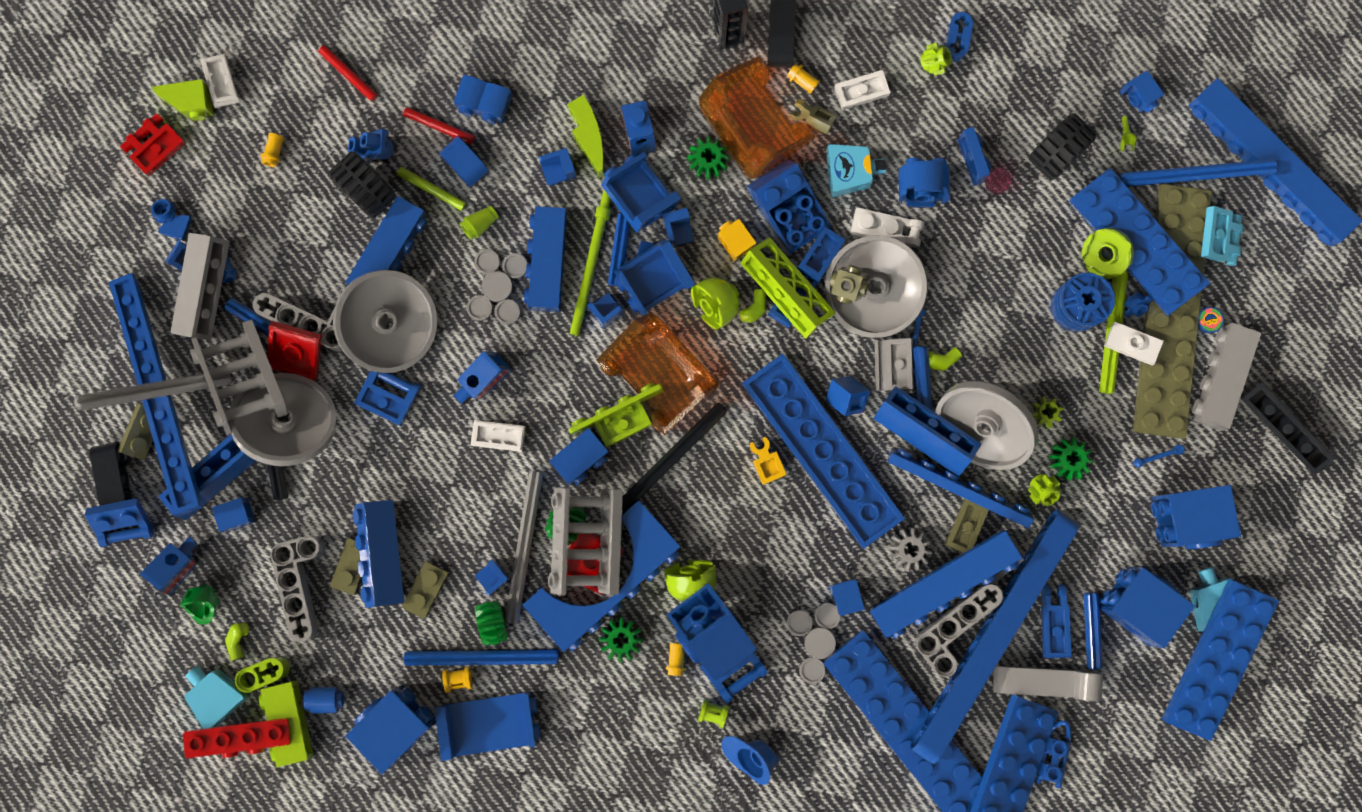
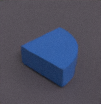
[158,215,192,241]

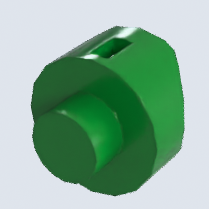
[179,584,220,625]

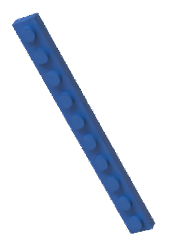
[109,273,203,517]

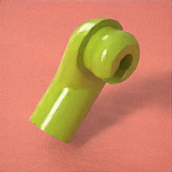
[739,289,766,323]
[928,347,963,371]
[225,622,249,661]

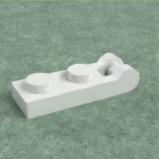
[850,207,925,248]

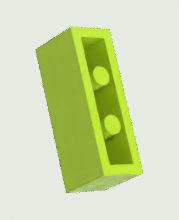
[259,680,314,767]

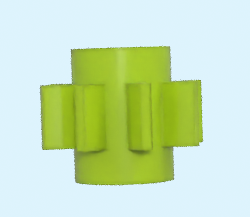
[920,42,952,76]
[1031,396,1063,429]
[1028,474,1062,506]

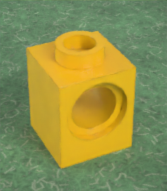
[718,219,756,262]

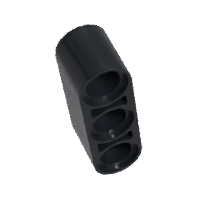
[767,0,796,68]
[89,441,133,506]

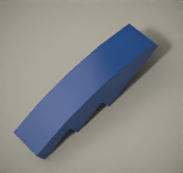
[768,227,846,328]

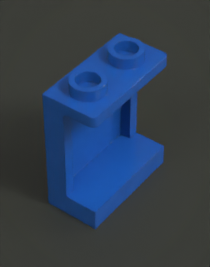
[601,152,682,233]
[614,239,695,317]

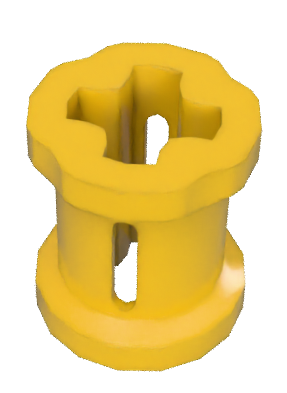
[442,666,473,693]

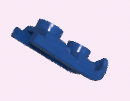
[1036,720,1072,789]

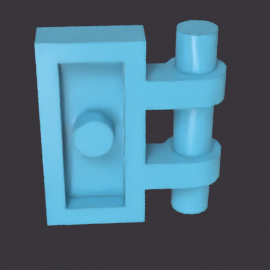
[1201,206,1244,266]

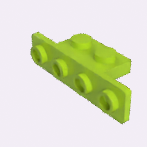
[568,383,664,448]

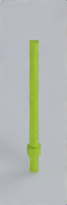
[569,189,611,336]

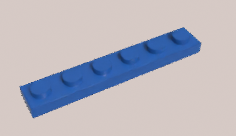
[888,448,1034,529]

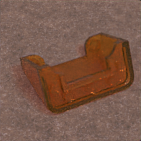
[699,56,815,179]
[596,313,719,436]

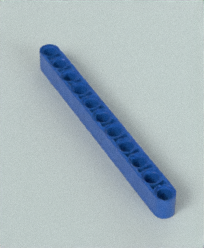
[910,509,1080,764]

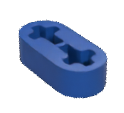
[945,12,973,61]

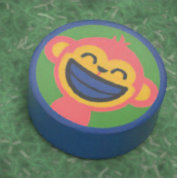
[1198,307,1224,334]

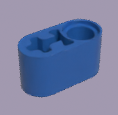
[439,136,489,188]

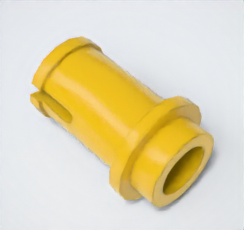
[787,64,820,94]
[260,133,284,167]
[666,643,686,676]

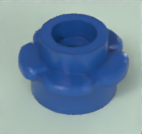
[151,199,176,223]

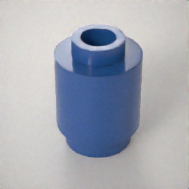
[304,686,344,714]

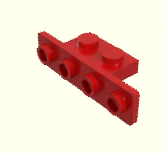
[183,718,291,758]

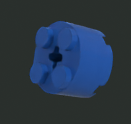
[898,157,950,208]

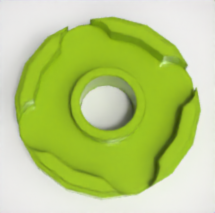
[1081,227,1134,279]

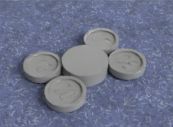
[467,249,527,325]
[786,603,841,684]

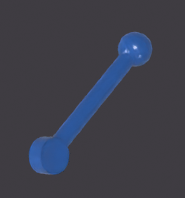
[913,308,925,348]
[1134,445,1185,468]

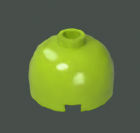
[691,278,739,330]
[664,560,717,602]

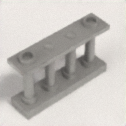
[190,320,288,435]
[548,488,623,595]

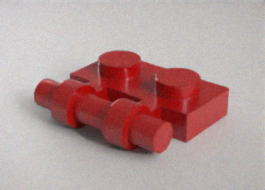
[120,113,186,177]

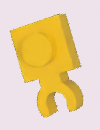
[750,437,787,485]

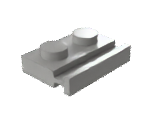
[874,338,914,392]

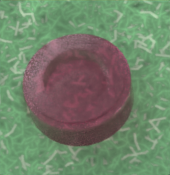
[985,168,1011,194]

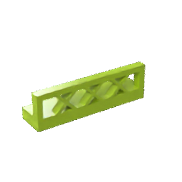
[740,237,836,339]

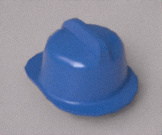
[721,736,780,785]

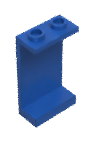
[434,692,541,761]

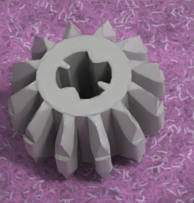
[887,528,932,572]

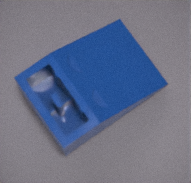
[746,159,832,254]

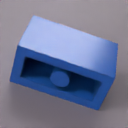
[549,428,609,486]

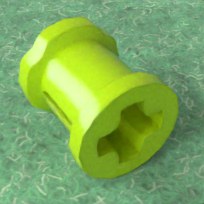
[698,698,729,728]

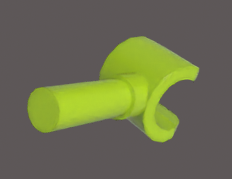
[1120,116,1137,152]

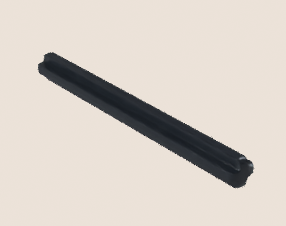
[622,402,727,515]

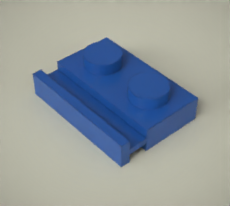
[957,127,991,186]

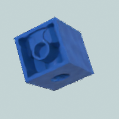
[1151,485,1241,550]
[1100,567,1195,649]
[666,583,757,681]
[345,686,436,775]

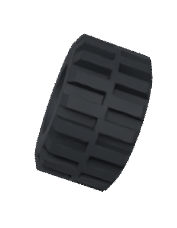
[1029,113,1097,181]
[328,151,396,219]

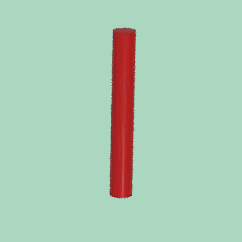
[318,45,378,102]
[403,107,475,145]

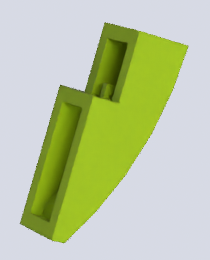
[567,94,604,178]

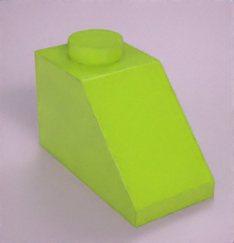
[152,79,214,121]

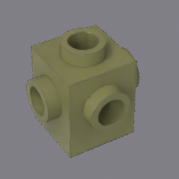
[830,265,869,304]

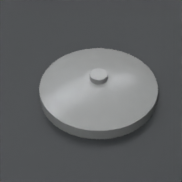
[825,235,928,338]
[333,270,437,373]
[229,373,336,466]
[935,381,1038,470]

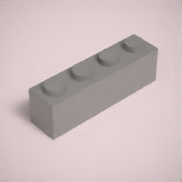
[170,233,230,341]
[1192,323,1261,431]

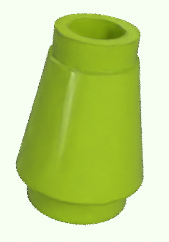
[460,206,499,240]

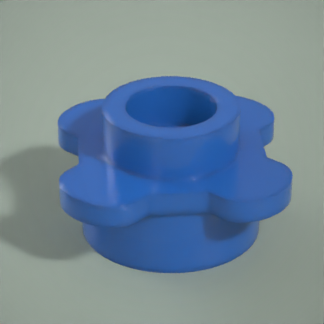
[1124,293,1153,317]

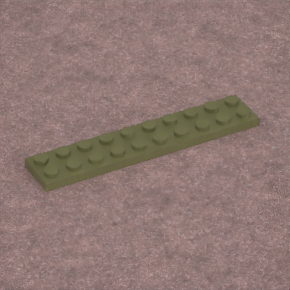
[1132,184,1212,439]

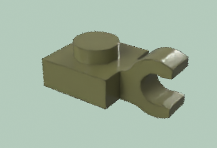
[789,99,837,134]

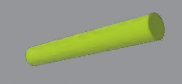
[397,167,467,211]

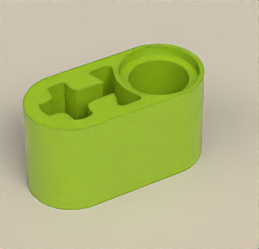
[235,656,290,692]

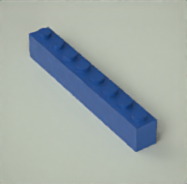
[1188,78,1362,247]

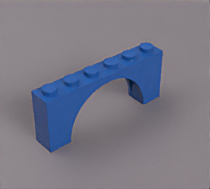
[523,501,680,652]

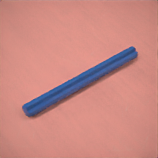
[1120,159,1278,187]
[404,650,559,666]

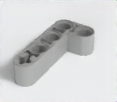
[253,293,342,352]
[271,536,325,642]
[915,583,1003,677]
[993,665,1103,701]

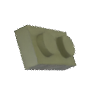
[117,403,153,460]
[944,498,989,553]
[330,538,362,595]
[401,561,449,619]

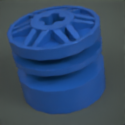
[1050,273,1115,332]

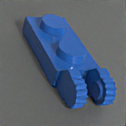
[1041,584,1071,658]

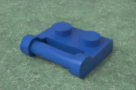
[354,371,422,426]
[85,498,154,548]
[699,652,768,704]

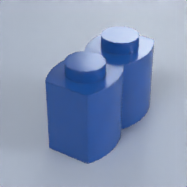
[453,75,513,124]

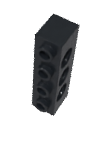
[712,0,748,50]
[1240,379,1335,476]

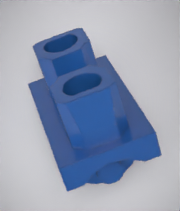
[348,129,394,162]

